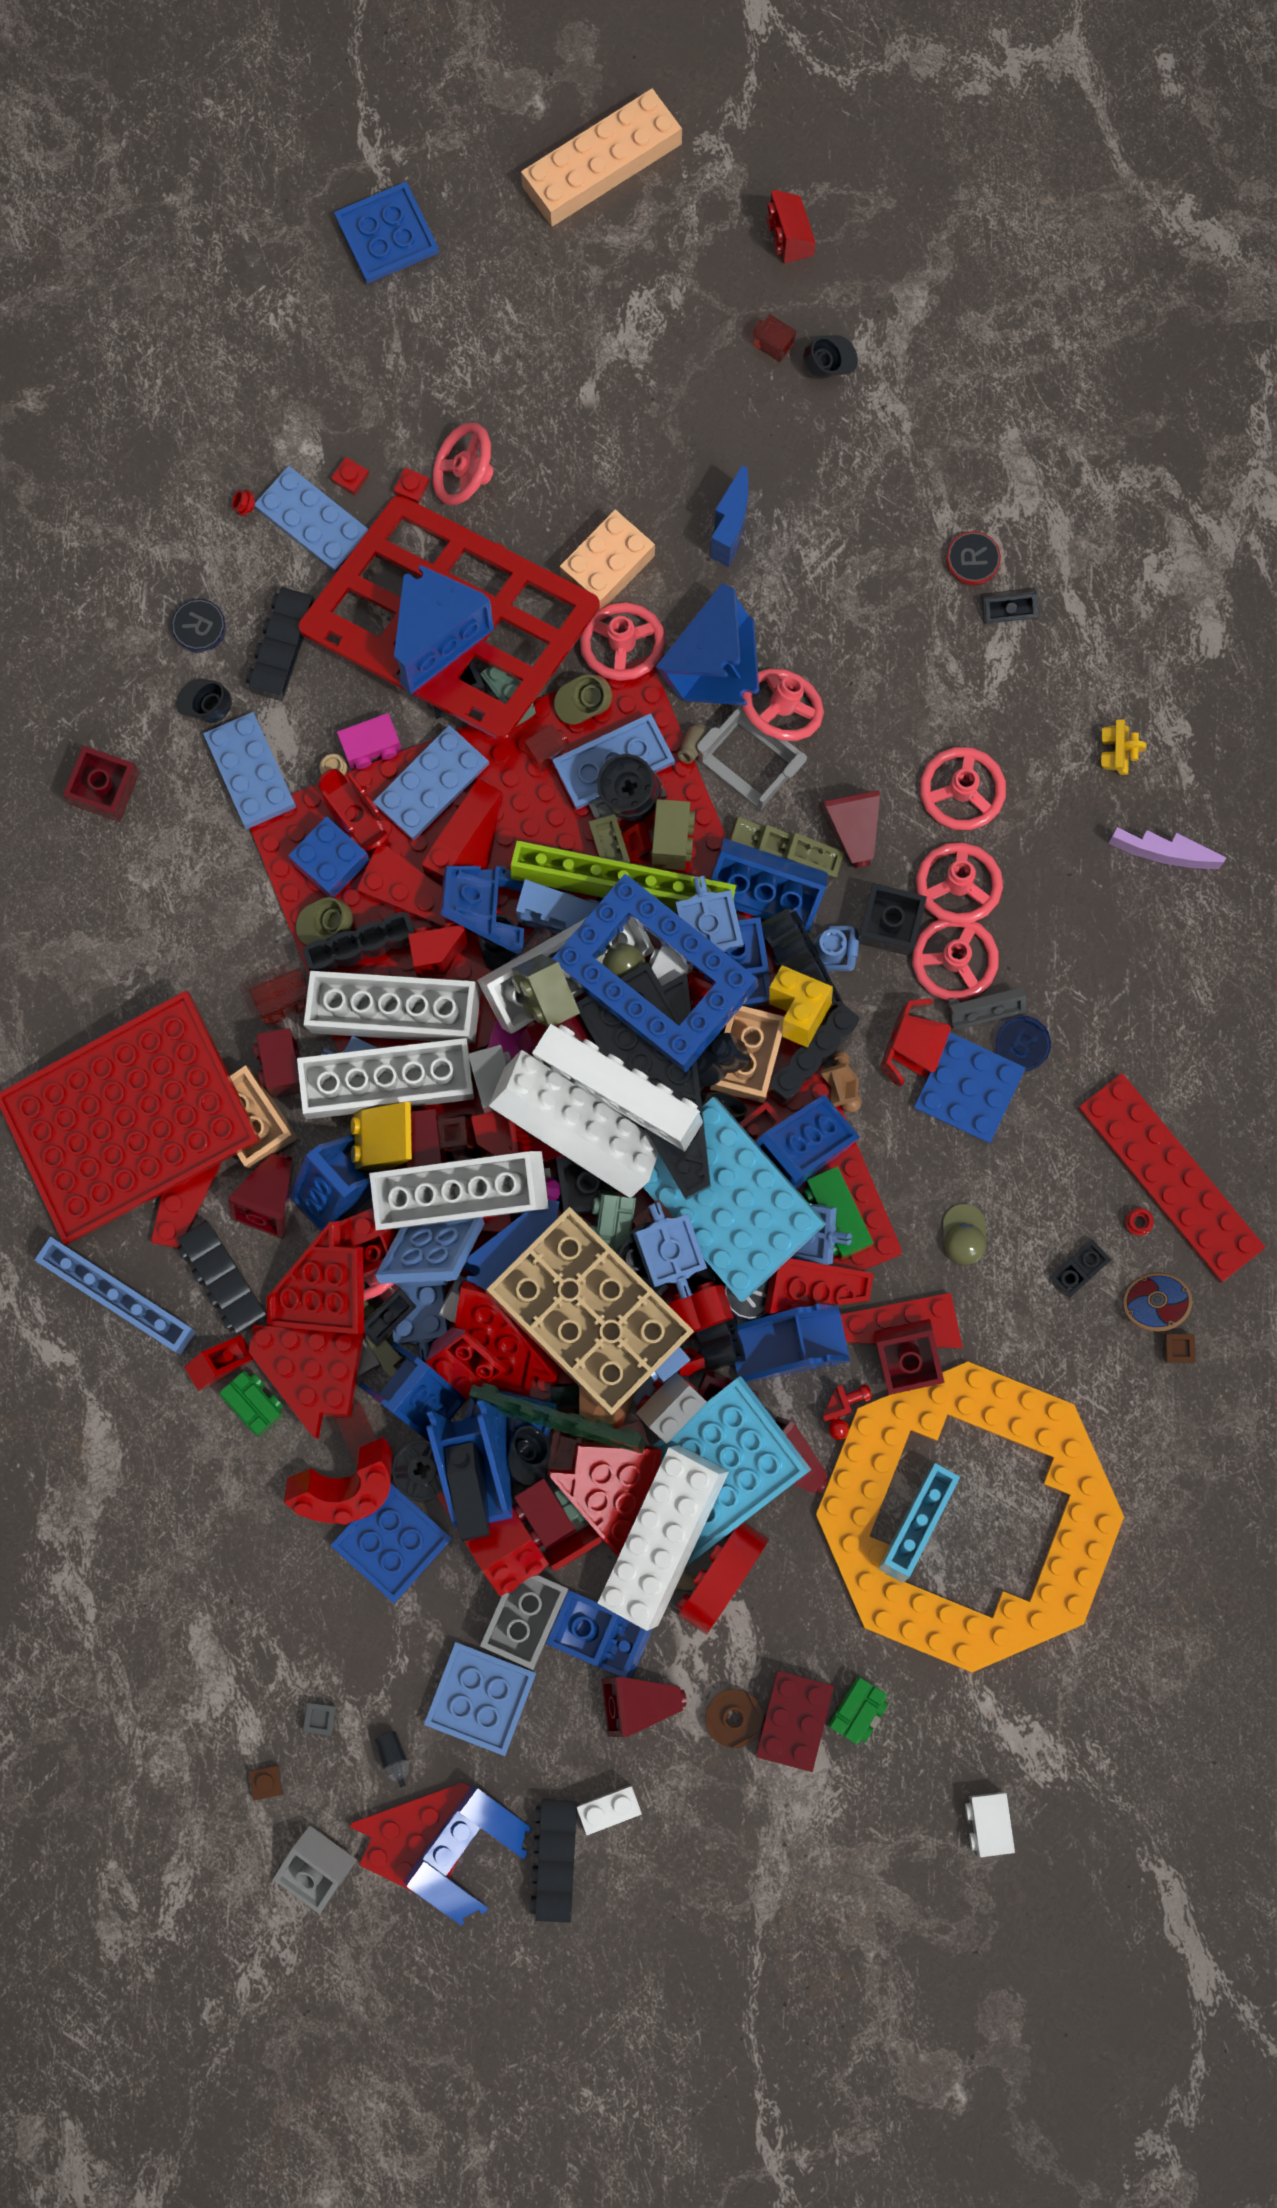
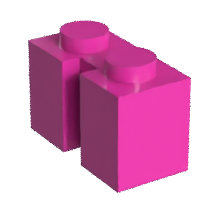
[337,713,402,769]

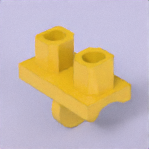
[1101,719,1147,775]

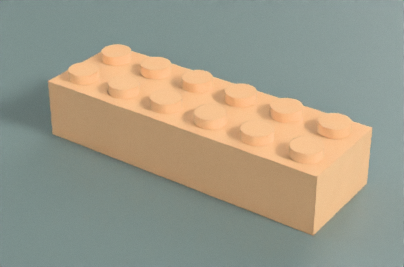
[521,89,682,227]

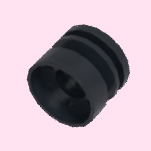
[597,754,662,821]
[392,1440,443,1503]

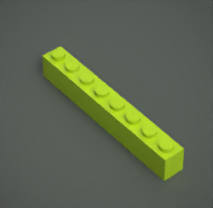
[511,841,736,913]

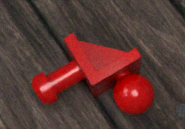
[821,1384,872,1440]

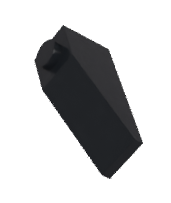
[445,1442,491,1542]

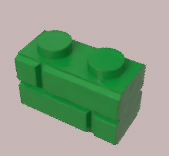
[219,1371,285,1437]
[826,1676,889,1745]

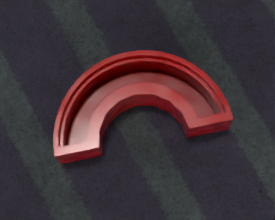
[284,1437,393,1525]
[676,1522,769,1635]

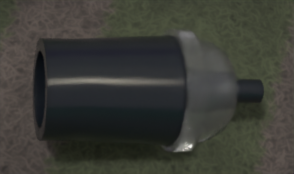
[374,1731,410,1788]

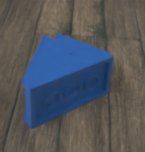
[394,565,494,695]
[656,583,759,705]
[756,1095,860,1190]
[289,1135,372,1232]
[461,1200,559,1290]
[735,1304,850,1383]
[358,1341,467,1441]
[427,1400,513,1530]

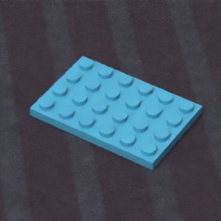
[643,1097,826,1302]
[653,1376,811,1566]

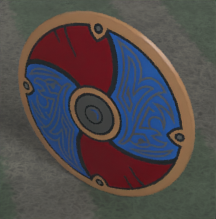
[1123,1273,1192,1331]

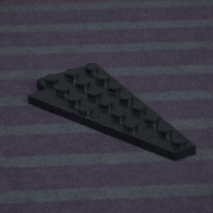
[576,963,711,1200]

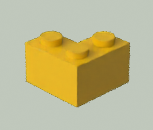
[769,965,833,1047]

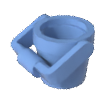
[814,926,859,971]

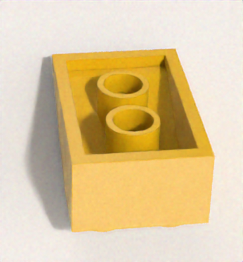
[351,1102,412,1171]

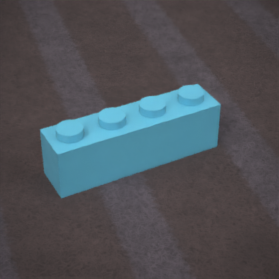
[878,1463,960,1583]

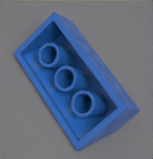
[709,838,828,933]

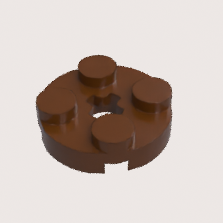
[705,1689,763,1748]

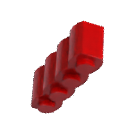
[667,1282,734,1334]

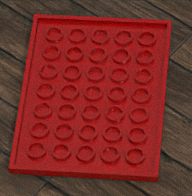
[0,990,261,1245]

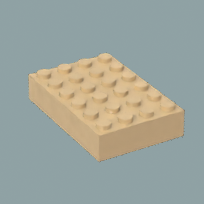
[485,1207,694,1416]

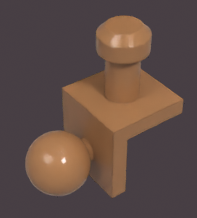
[821,1052,861,1113]

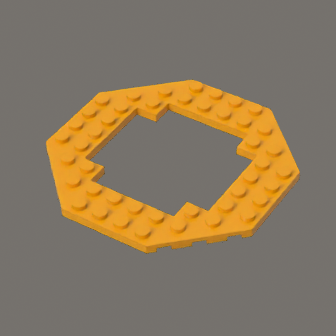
[816,1362,1124,1672]

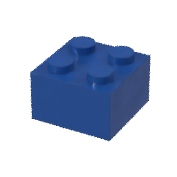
[288,816,369,898]

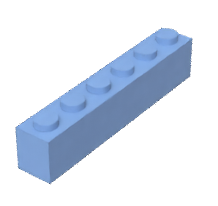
[35,1236,196,1355]

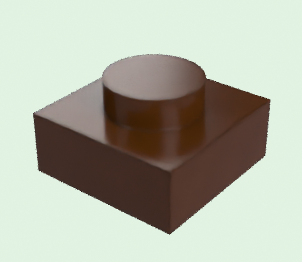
[1164,1334,1196,1363]
[249,1765,283,1801]

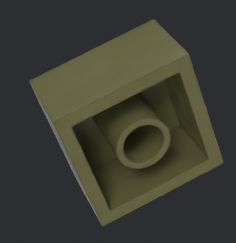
[652,799,695,870]
[511,954,580,1027]

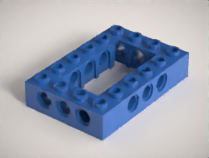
[552,874,759,1073]

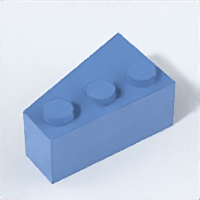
[516,879,600,934]

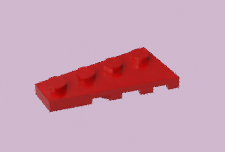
[357,843,459,927]
[151,1162,222,1249]
[764,1258,874,1313]
[840,1293,963,1349]

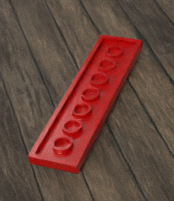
[1078,1073,1266,1283]

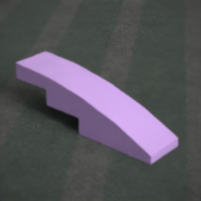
[1108,827,1226,869]

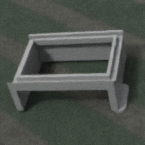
[697,705,807,812]

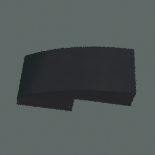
[1050,1239,1112,1298]

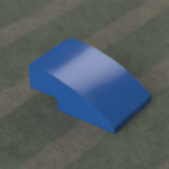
[710,465,748,567]
[725,917,771,1008]
[546,1590,653,1679]

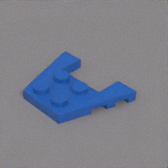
[440,866,524,955]

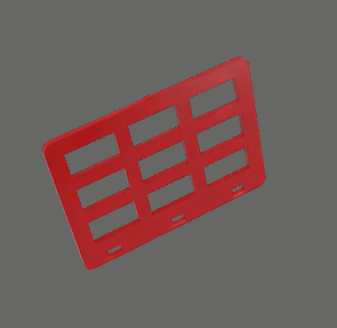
[299,496,600,740]

